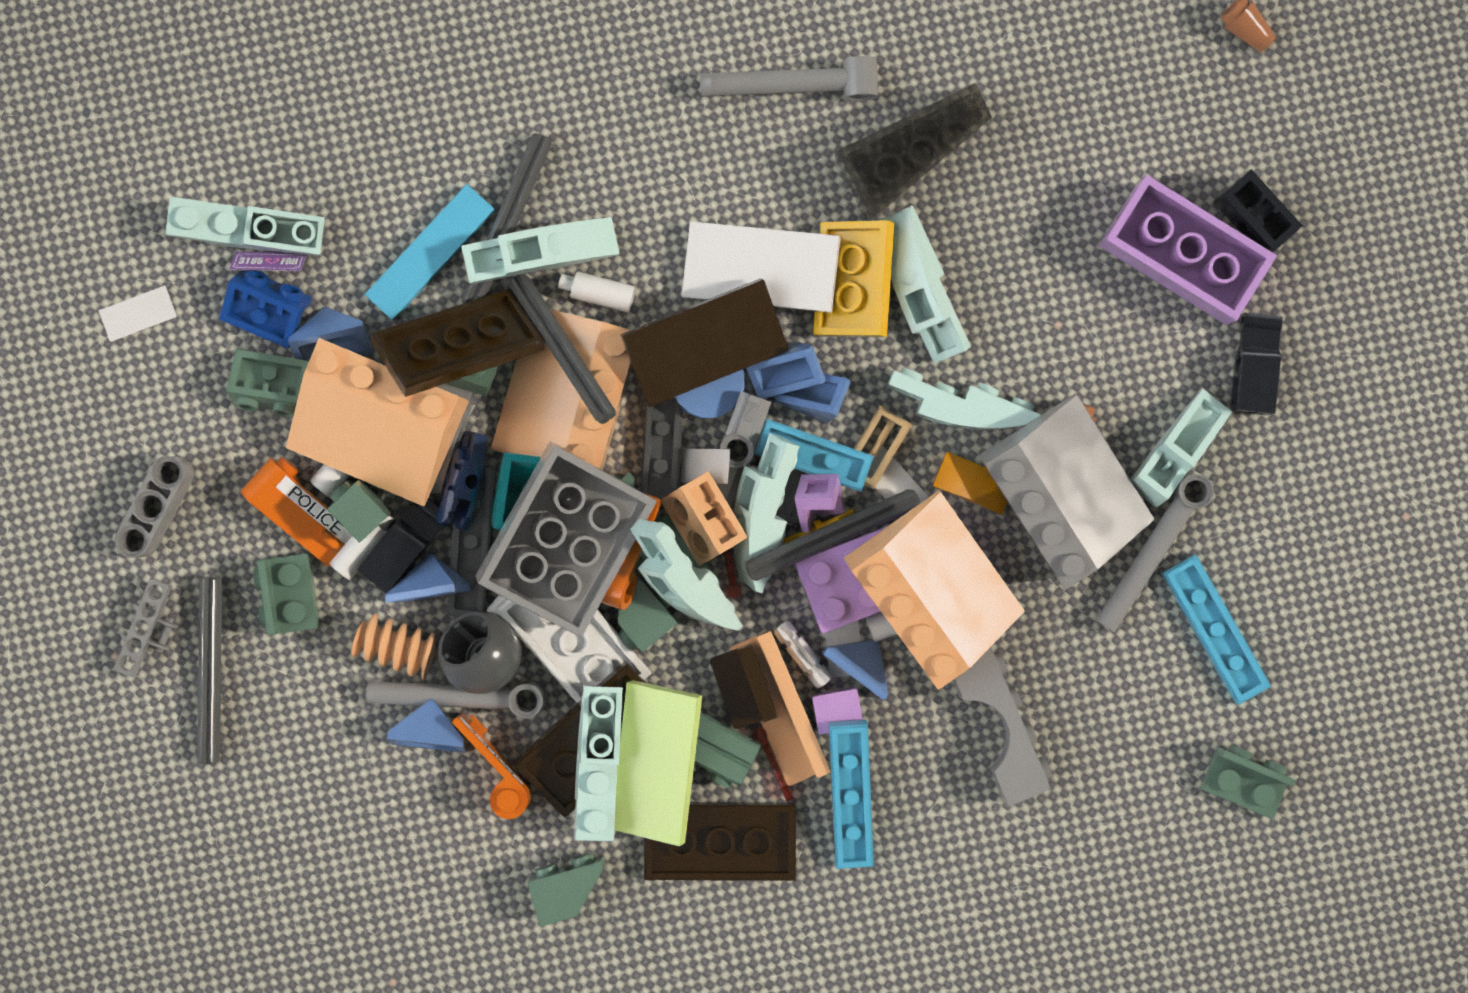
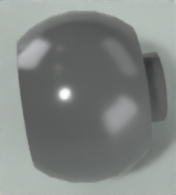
[438,611,522,694]

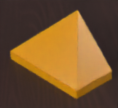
[932,452,1008,515]

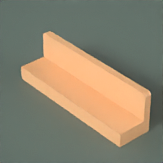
[730,630,831,786]

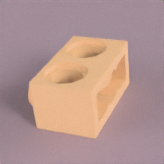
[661,471,748,566]

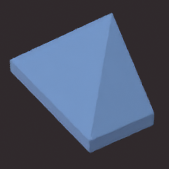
[288,307,373,361]
[746,341,826,399]
[775,373,851,424]
[385,552,471,603]
[821,640,889,700]
[387,698,468,753]

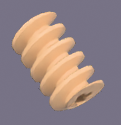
[351,613,437,681]

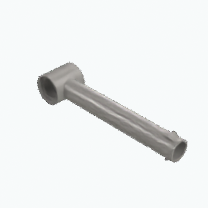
[700,56,878,101]
[1095,474,1214,632]
[366,678,548,718]

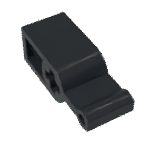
[1230,312,1283,416]
[357,498,444,594]

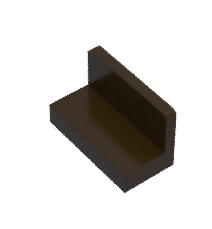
[710,643,778,729]

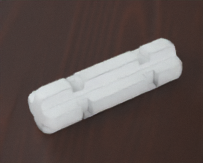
[774,621,832,688]

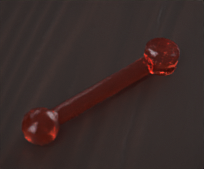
[723,549,741,599]
[753,727,793,801]

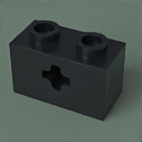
[1213,169,1303,252]

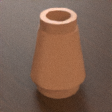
[1220,0,1276,53]

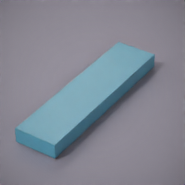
[364,184,496,321]
[1161,554,1271,705]
[829,720,874,869]

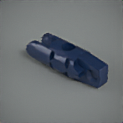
[436,431,487,531]

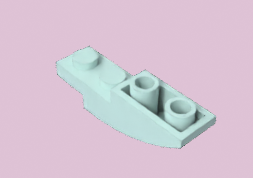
[165,196,325,255]
[881,205,971,363]
[461,217,620,285]
[886,368,1041,430]
[733,433,799,593]
[630,519,742,631]
[574,686,623,841]

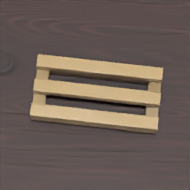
[854,406,912,490]

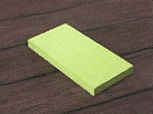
[614,680,702,846]

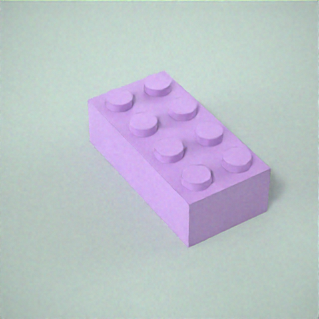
[1098,174,1277,325]
[794,525,889,634]

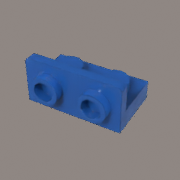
[219,270,312,348]

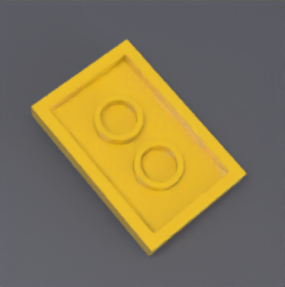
[813,220,894,337]

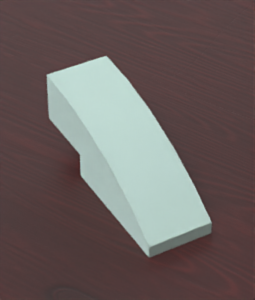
[1130,389,1232,508]

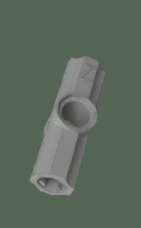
[716,391,772,509]

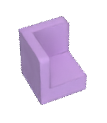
[794,474,845,533]
[811,686,863,735]

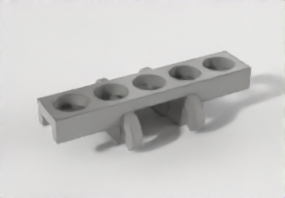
[113,578,179,678]

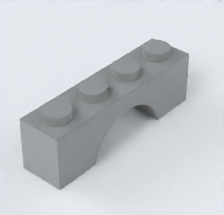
[952,647,1053,807]

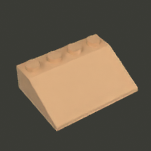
[491,309,632,470]
[286,338,469,507]
[844,490,1025,690]

